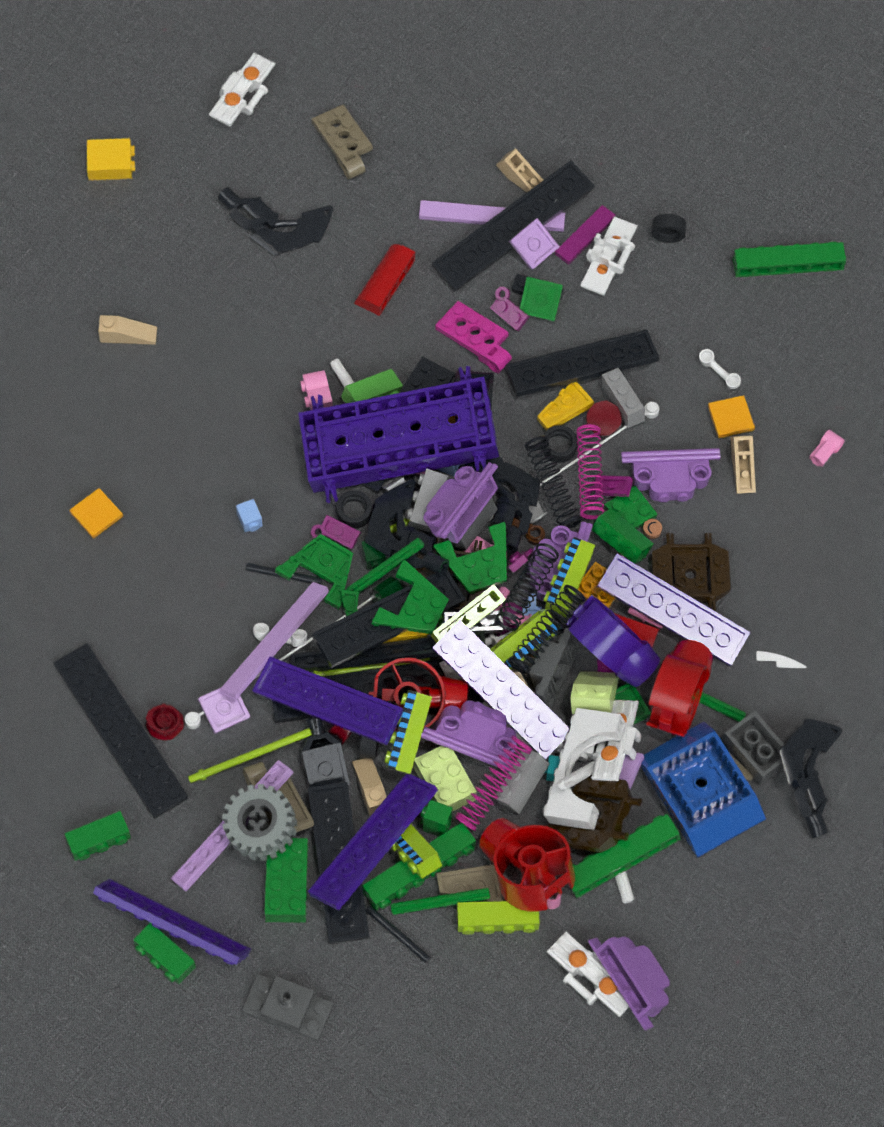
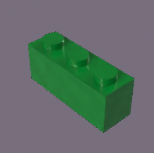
[591,509,654,564]
[64,811,131,861]
[133,922,196,985]

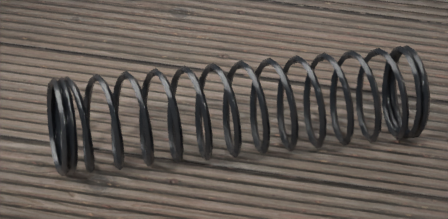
[524,436,582,529]
[496,543,559,631]
[508,585,585,675]

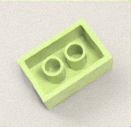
[413,746,477,812]

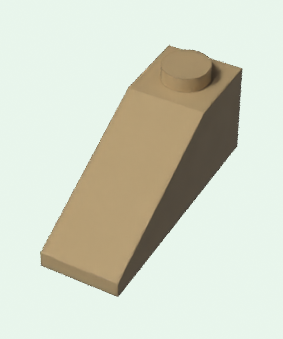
[496,149,543,192]
[99,315,157,345]
[731,435,756,494]
[352,758,387,816]

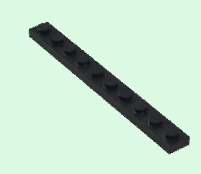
[291,631,486,672]

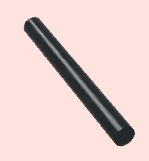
[246,563,323,585]
[366,905,431,963]

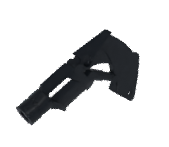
[218,187,333,256]
[458,457,540,553]
[365,479,449,575]
[780,719,842,838]

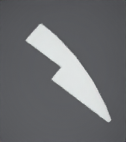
[756,651,807,668]

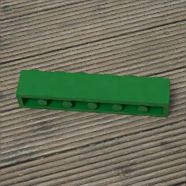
[733,241,846,277]
[567,814,681,899]
[362,822,476,910]

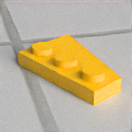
[537,382,594,431]

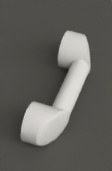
[699,349,741,389]
[253,623,307,647]

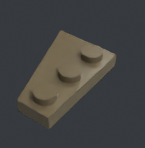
[436,864,503,902]

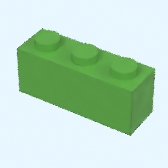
[341,369,403,403]

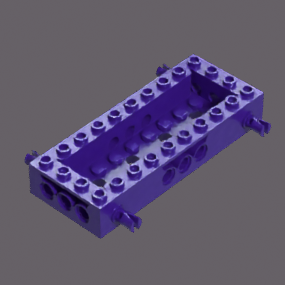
[298,366,499,503]

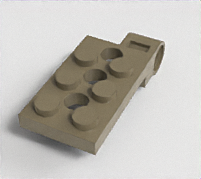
[312,105,373,180]
[243,761,314,832]

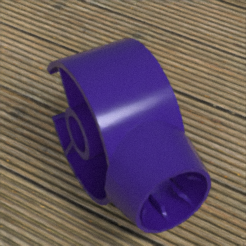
[565,595,660,687]

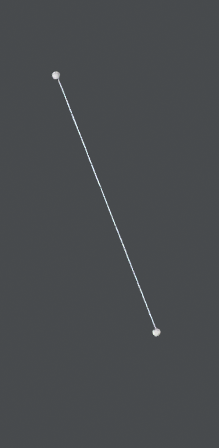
[185,402,659,729]

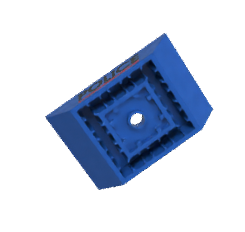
[640,722,766,858]

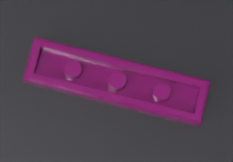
[555,205,616,265]

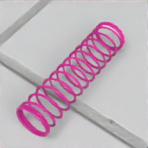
[576,424,604,519]
[455,735,533,831]

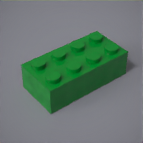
[265,838,308,923]

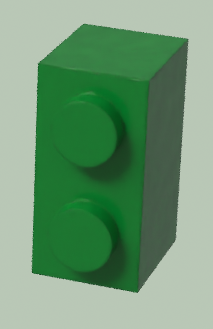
[421,800,453,837]

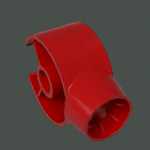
[646,640,713,738]
[368,658,468,732]
[479,818,575,912]

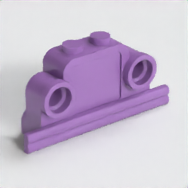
[621,448,720,502]
[423,463,498,543]
[527,522,593,601]
[421,701,517,772]
[588,937,670,1031]

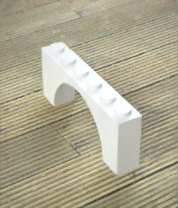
[543,708,626,830]

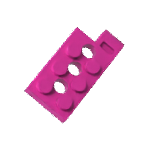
[435,301,512,373]

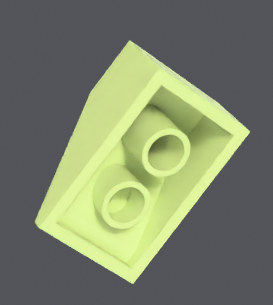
[570,671,619,714]

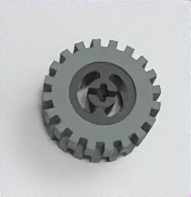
[222,784,297,861]

